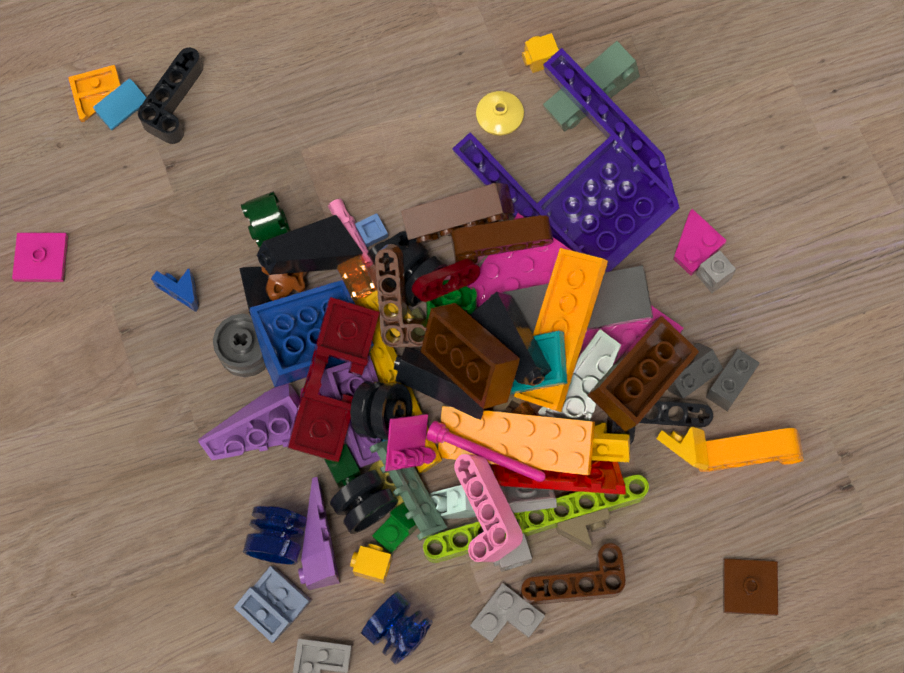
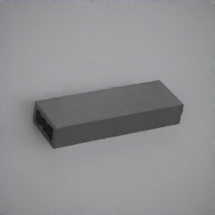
[491,265,654,334]

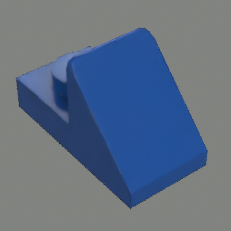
[151,268,199,312]

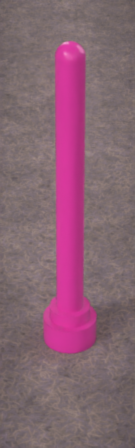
[427,421,545,482]

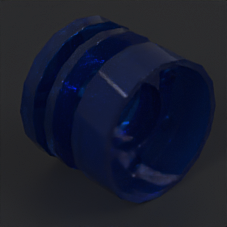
[243,506,307,565]
[361,591,433,665]

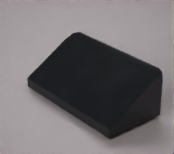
[239,267,272,315]

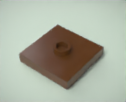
[723,559,778,616]

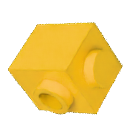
[522,33,559,73]
[350,544,392,584]

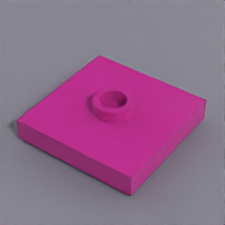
[12,233,68,282]

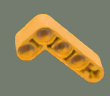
[699,428,804,472]

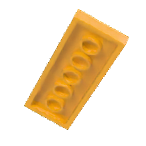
[514,248,608,412]
[438,406,595,475]

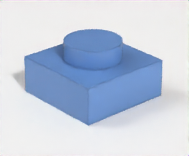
[355,213,388,247]

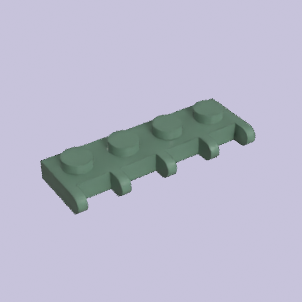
[369,440,447,541]

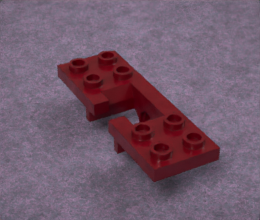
[287,297,380,462]

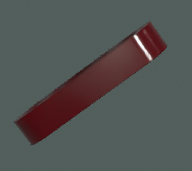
[412,259,480,302]

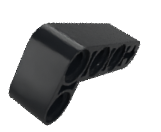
[138,47,203,144]
[607,398,714,445]

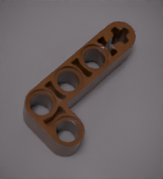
[451,215,553,263]
[375,244,428,347]
[521,543,626,605]

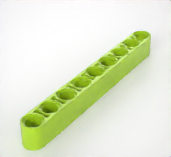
[423,475,649,563]

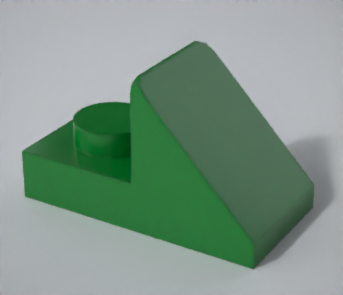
[372,502,418,555]

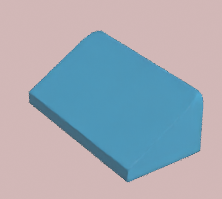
[93,78,146,130]

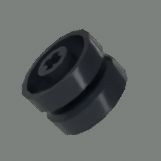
[385,242,447,307]
[350,381,412,440]
[330,470,398,534]

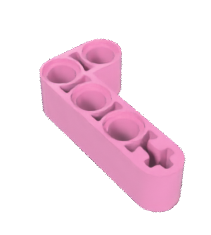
[454,454,523,562]

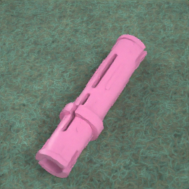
[328,199,373,269]

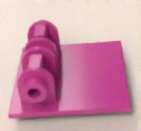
[385,414,436,471]

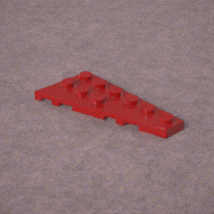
[489,460,626,495]

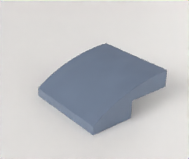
[234,566,312,643]

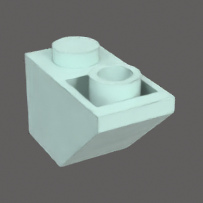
[429,485,483,519]

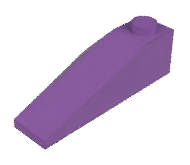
[320,355,381,468]
[198,383,300,460]
[298,477,340,590]

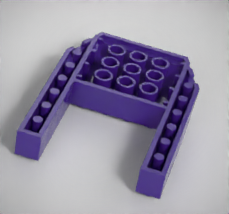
[452,48,680,272]

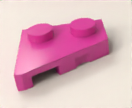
[673,209,727,276]

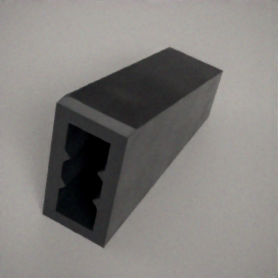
[257,215,363,275]
[470,292,552,386]
[393,347,484,420]

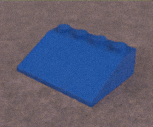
[249,280,374,387]

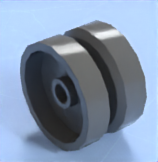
[213,314,266,377]

